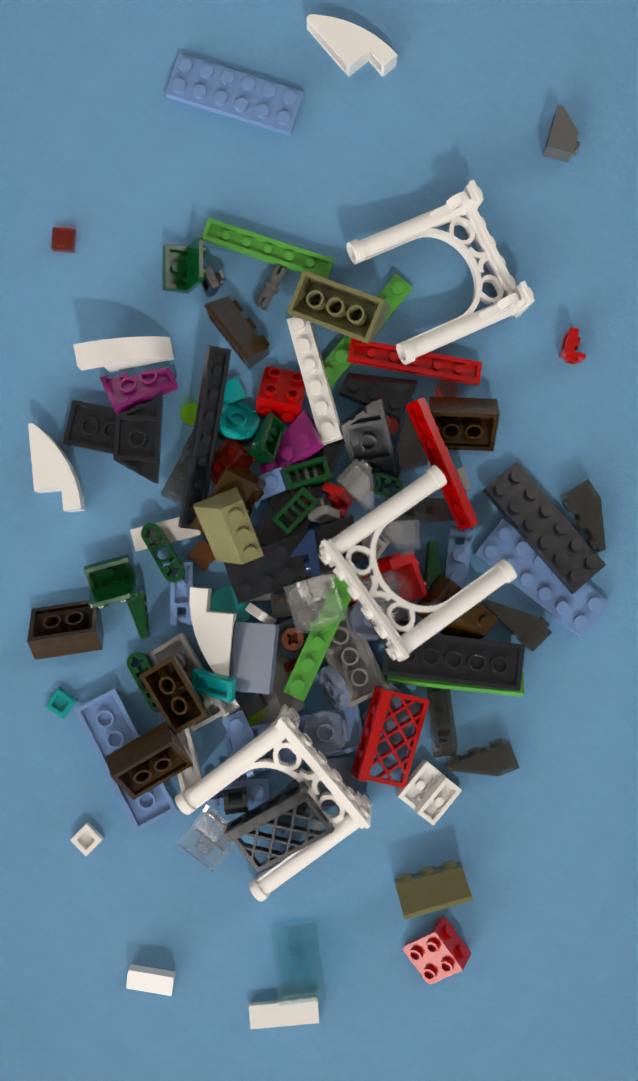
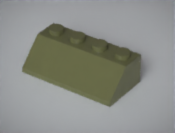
[286,270,391,344]

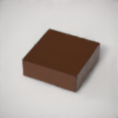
[187,539,215,571]

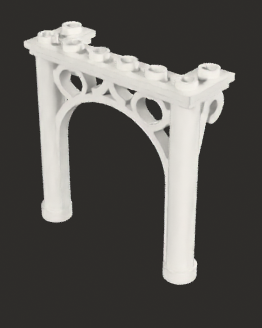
[346,180,535,365]
[318,465,517,662]
[175,704,372,902]

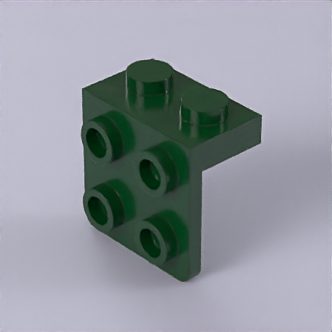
[163,237,206,293]
[84,554,136,609]

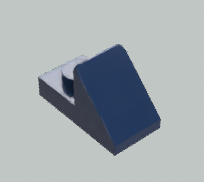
[290,530,321,577]

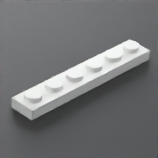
[287,316,344,445]

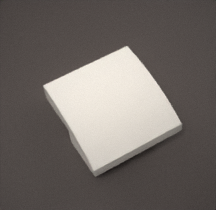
[395,759,462,826]

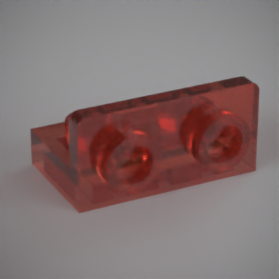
[210,438,256,485]

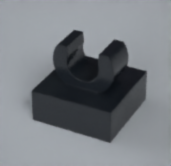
[201,266,226,298]
[223,787,249,815]

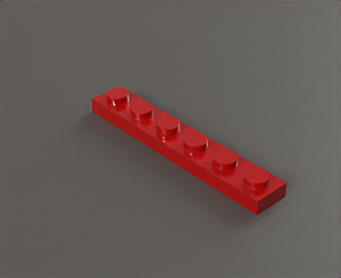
[347,338,482,386]
[405,397,479,531]

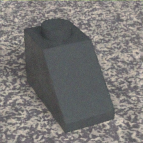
[543,105,580,162]

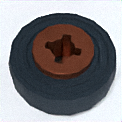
[277,617,312,659]

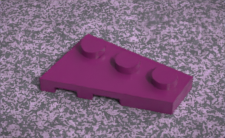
[99,367,179,414]
[260,409,324,474]

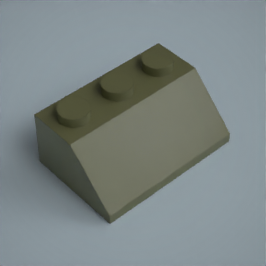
[193,487,264,564]
[394,860,473,920]

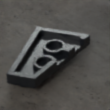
[339,373,418,421]

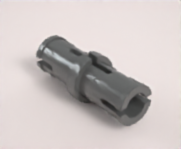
[254,264,288,310]

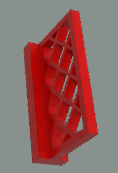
[351,685,430,788]

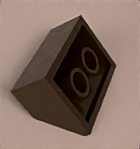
[204,296,270,369]
[429,396,500,451]
[191,468,266,533]
[415,574,499,639]
[27,600,104,660]
[139,654,210,735]
[105,721,193,800]

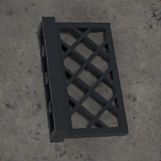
[224,780,334,873]

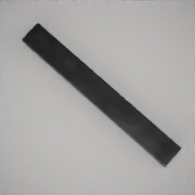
[178,345,231,530]

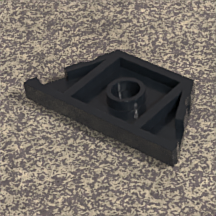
[113,396,164,484]
[341,396,400,478]

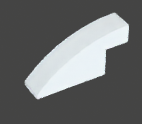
[306,14,398,77]
[73,336,174,372]
[28,423,86,512]
[190,587,237,677]

